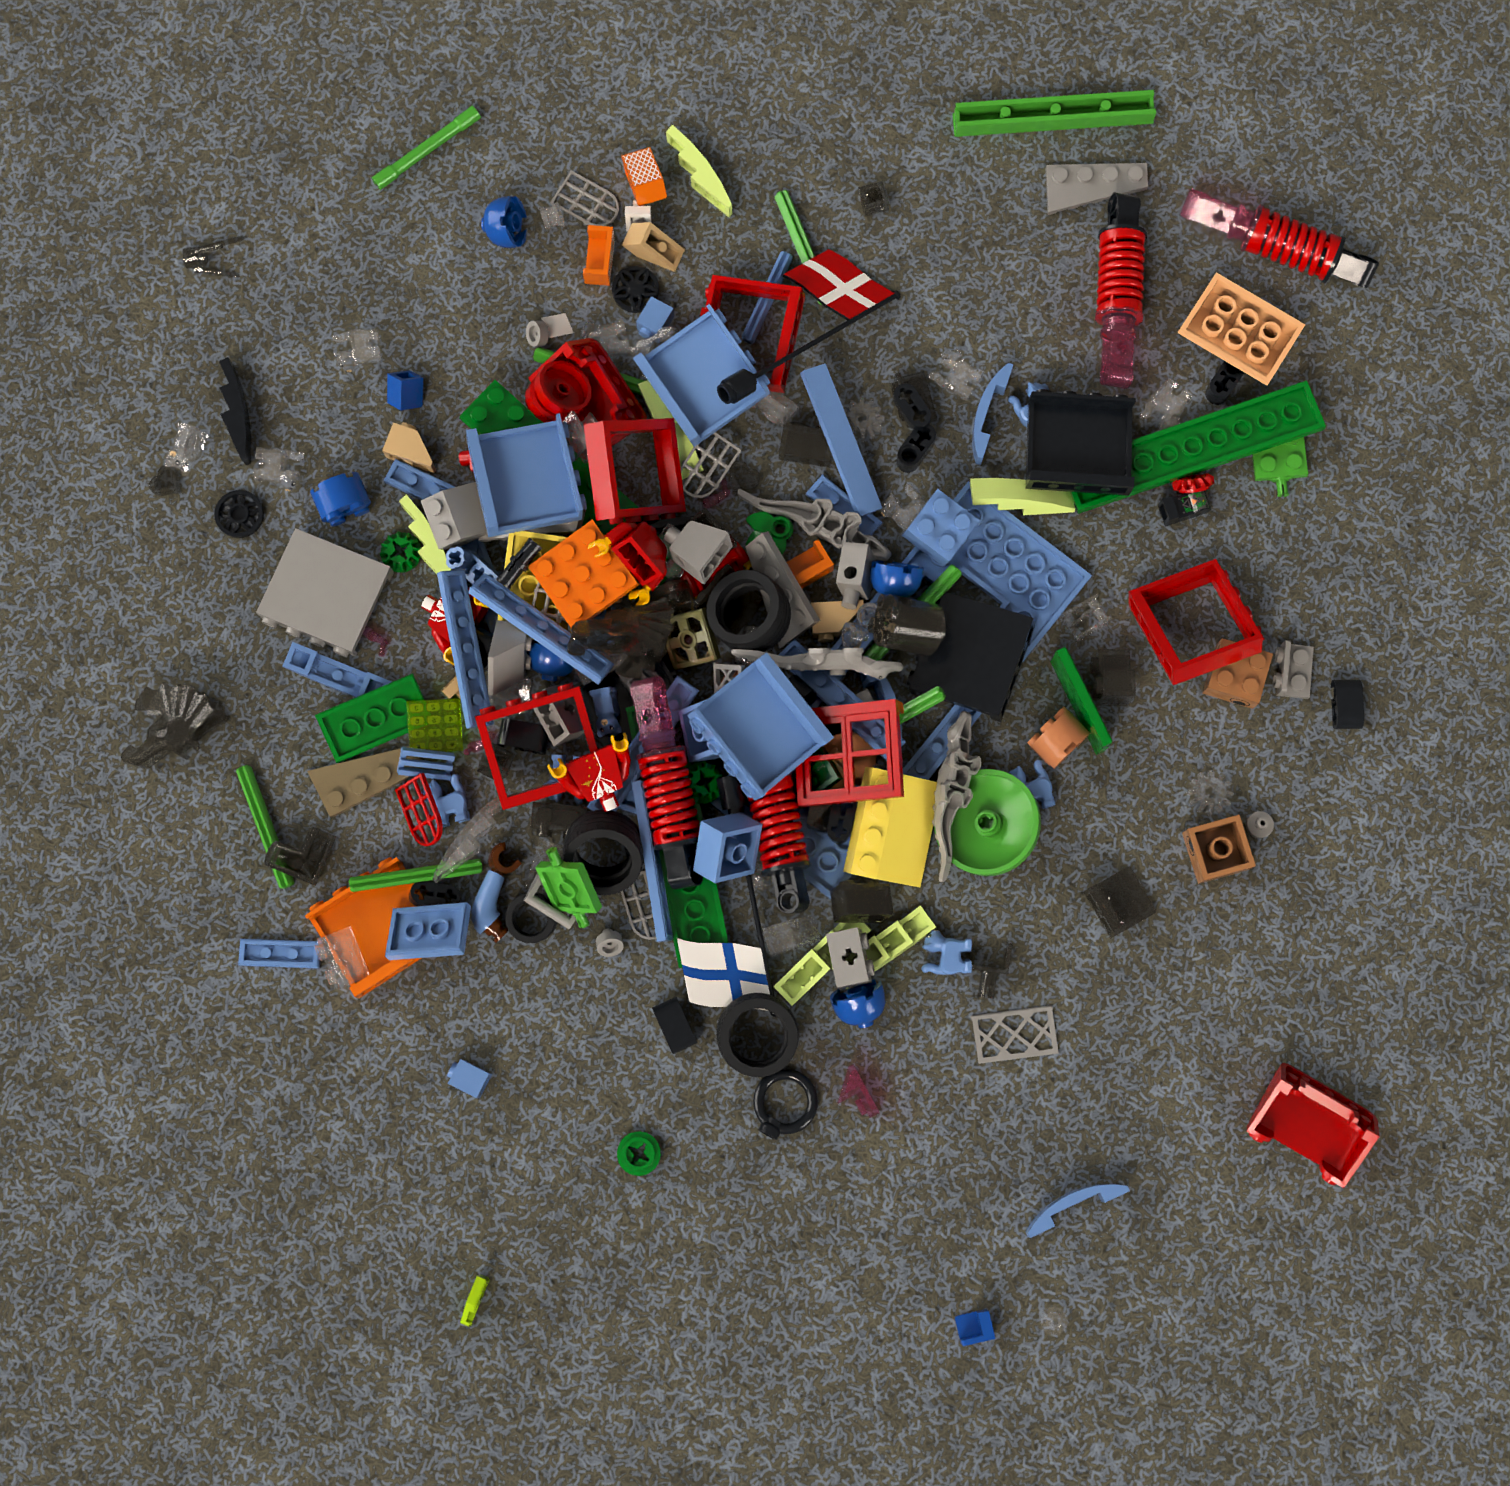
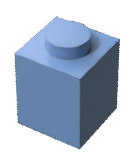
[636,296,674,342]
[447,1059,492,1099]

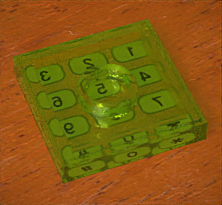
[406,698,463,752]

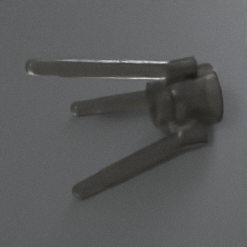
[182,236,245,278]

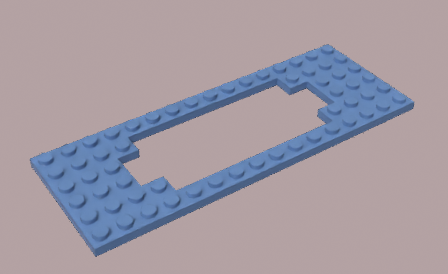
[710,481,1092,901]

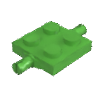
[1252,437,1308,497]
[535,847,602,928]

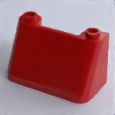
[528,338,647,462]
[1246,1063,1380,1188]

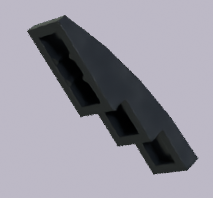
[219,357,251,466]

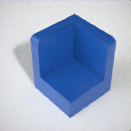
[387,370,423,411]
[955,1309,996,1346]

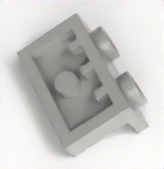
[1273,640,1314,699]

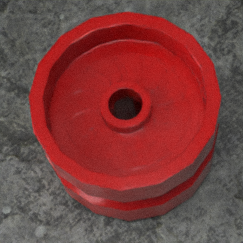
[525,360,592,425]

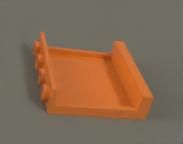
[305,857,424,998]

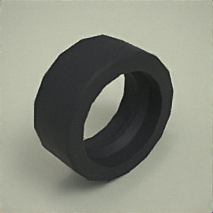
[505,893,557,943]

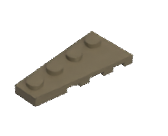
[307,746,426,818]

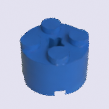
[310,472,371,527]

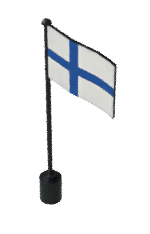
[677,776,777,1017]

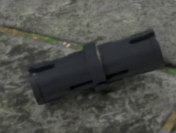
[496,538,543,590]

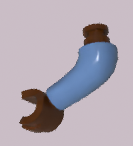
[471,842,522,943]

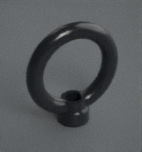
[753,1069,818,1141]

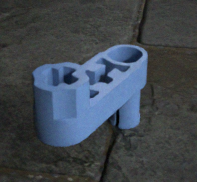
[446,546,501,584]

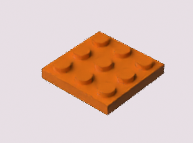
[528,519,639,632]

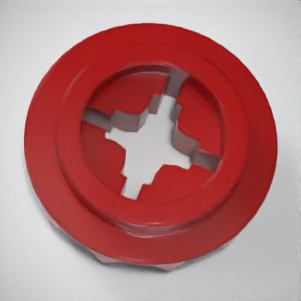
[1172,473,1215,493]

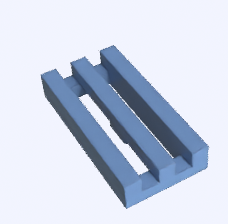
[397,747,455,781]

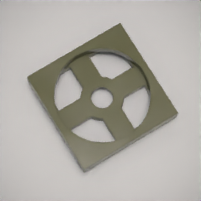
[658,607,721,670]

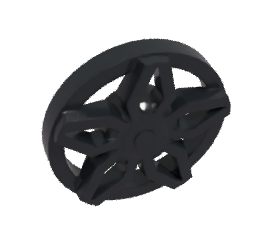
[612,266,659,313]
[214,490,264,538]

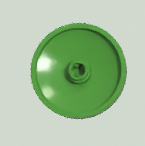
[934,769,1041,876]

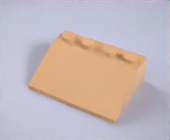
[1178,272,1305,385]

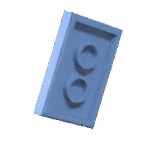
[385,902,471,960]

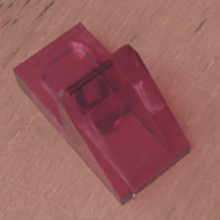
[837,1064,880,1118]

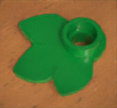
[746,512,793,554]

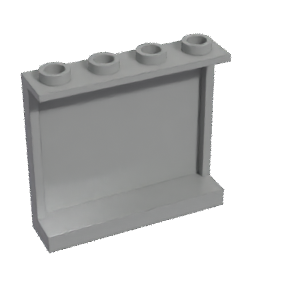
[256,528,394,658]

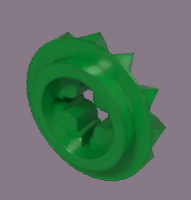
[380,531,421,573]
[682,761,723,804]
[617,1132,661,1176]

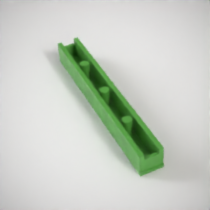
[952,90,1156,137]

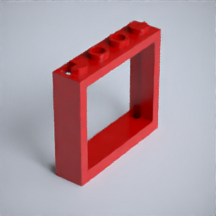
[700,275,806,393]
[584,418,686,525]
[1129,559,1265,685]
[475,682,598,810]

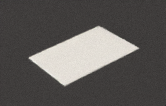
[541,313,573,338]

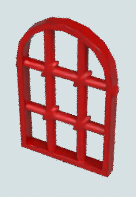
[395,773,443,846]

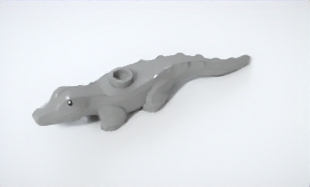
[738,489,891,561]
[731,648,903,680]
[932,711,982,882]

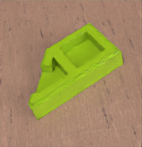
[460,1274,489,1327]

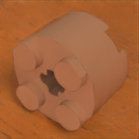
[1027,707,1090,769]

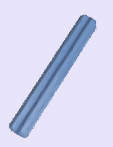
[742,251,793,344]

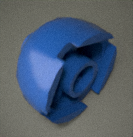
[481,196,527,248]
[870,560,924,602]
[527,640,575,681]
[830,979,885,1028]

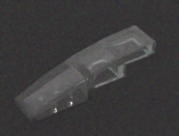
[433,794,508,883]

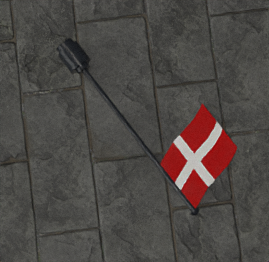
[717,249,901,404]

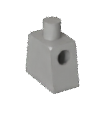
[664,521,733,585]
[836,542,876,610]

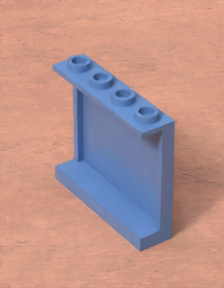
[633,304,770,447]
[466,413,587,537]
[687,652,834,801]

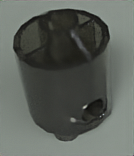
[868,594,946,656]

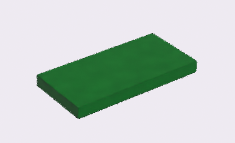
[1050,647,1113,755]
[315,673,432,763]

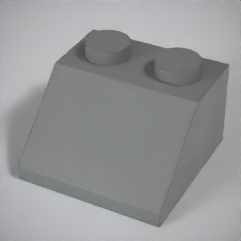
[421,482,487,550]
[488,620,533,695]

